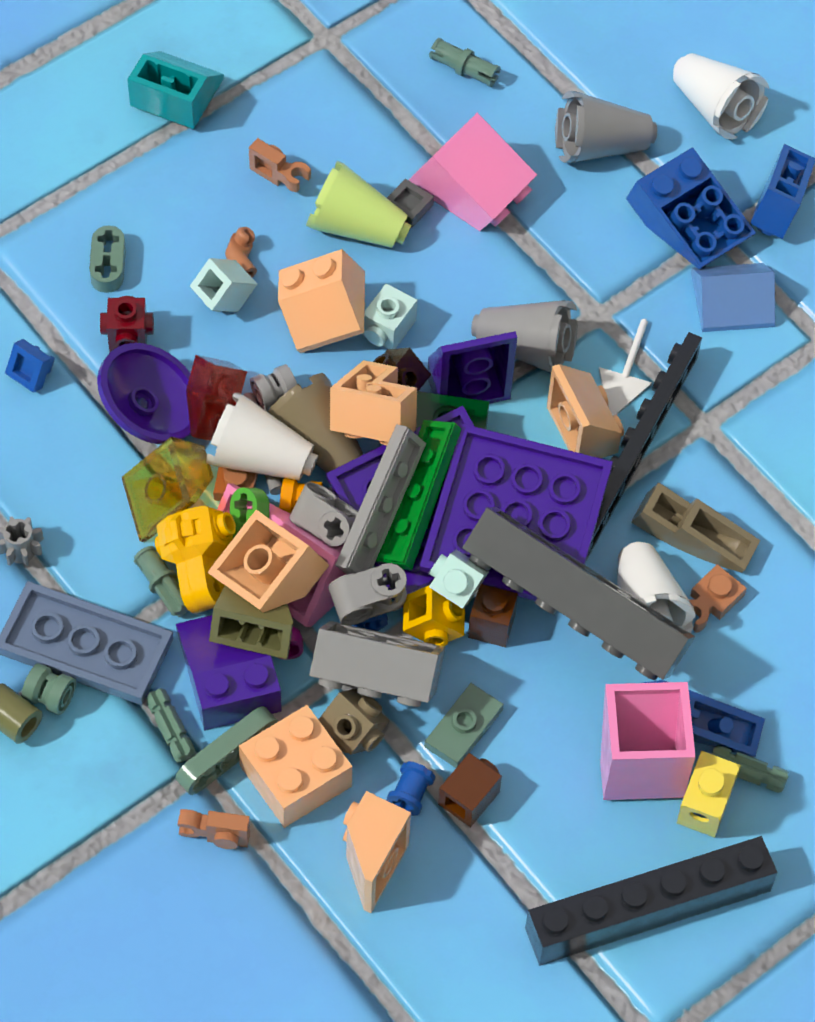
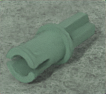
[134,546,189,617]

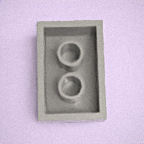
[309,621,446,707]

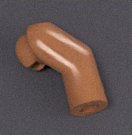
[225,227,257,277]

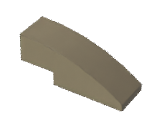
[631,483,760,573]

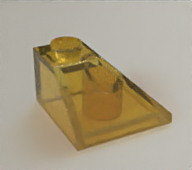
[121,437,214,542]

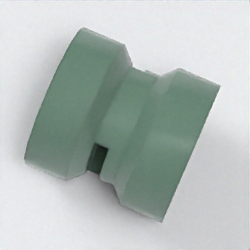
[21,663,76,715]

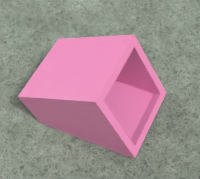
[409,113,537,231]
[600,682,696,800]

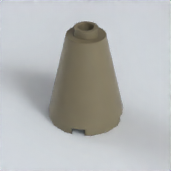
[268,373,364,473]

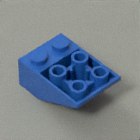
[626,147,756,270]

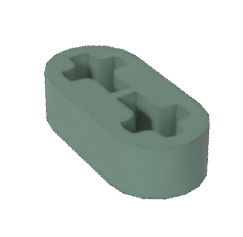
[89,225,126,293]

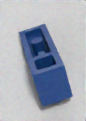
[750,144,815,239]
[644,680,765,757]

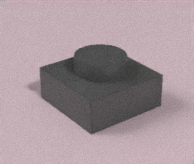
[387,178,434,228]

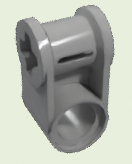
[289,482,358,546]
[328,563,407,626]

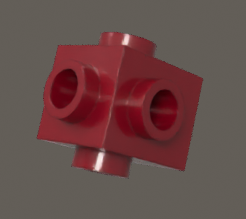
[100,296,154,353]

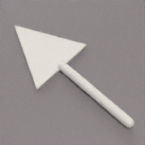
[599,319,652,415]

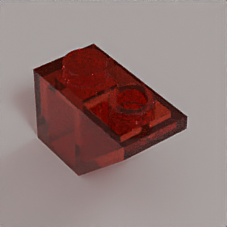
[186,355,247,441]

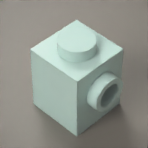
[190,258,258,312]
[362,284,417,349]
[429,549,489,609]

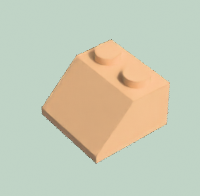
[278,249,365,353]
[547,364,624,458]
[207,510,329,613]
[343,791,411,913]

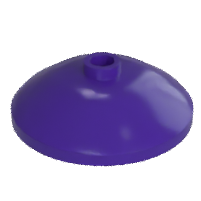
[97,343,203,445]

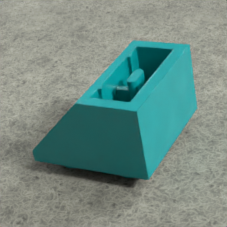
[127,51,224,129]

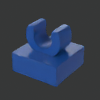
[5,339,55,393]

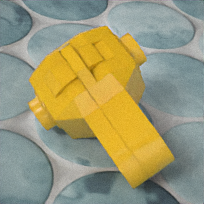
[155,506,236,614]

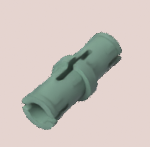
[429,38,501,87]

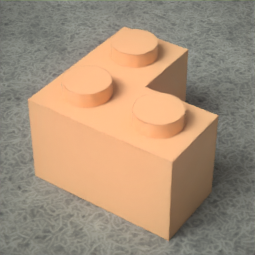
[330,360,417,445]

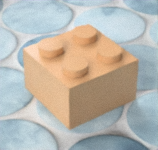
[239,705,353,828]

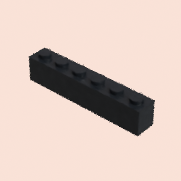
[525,836,778,966]

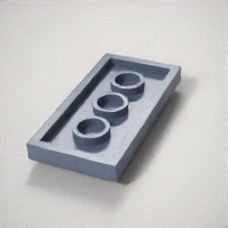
[0,581,173,705]

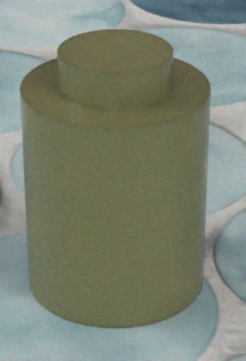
[0,683,43,744]

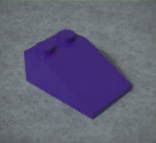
[428,331,518,404]
[176,615,282,731]

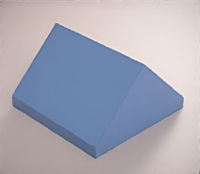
[691,263,775,332]

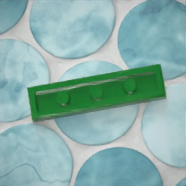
[375,420,462,570]

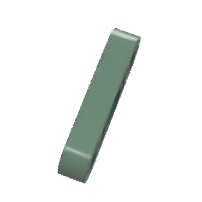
[175,706,279,795]

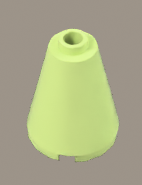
[306,161,411,248]

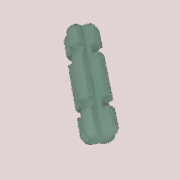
[146,688,195,763]
[712,745,789,793]

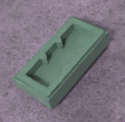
[424,683,504,768]

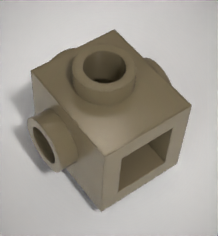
[318,689,390,755]

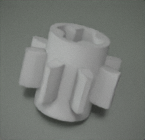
[0,517,44,566]

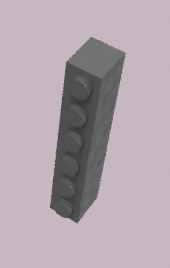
[462,507,695,681]

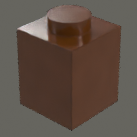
[468,584,518,648]
[438,753,502,828]

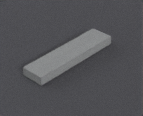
[335,424,426,574]

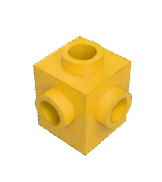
[403,585,465,646]

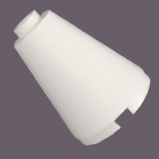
[673,53,769,140]
[206,392,318,481]
[617,542,696,633]

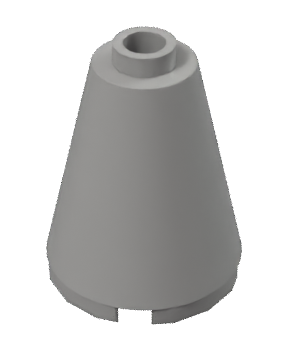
[555,91,657,163]
[471,300,578,373]

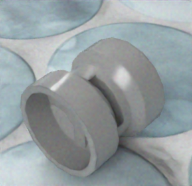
[250,364,297,412]

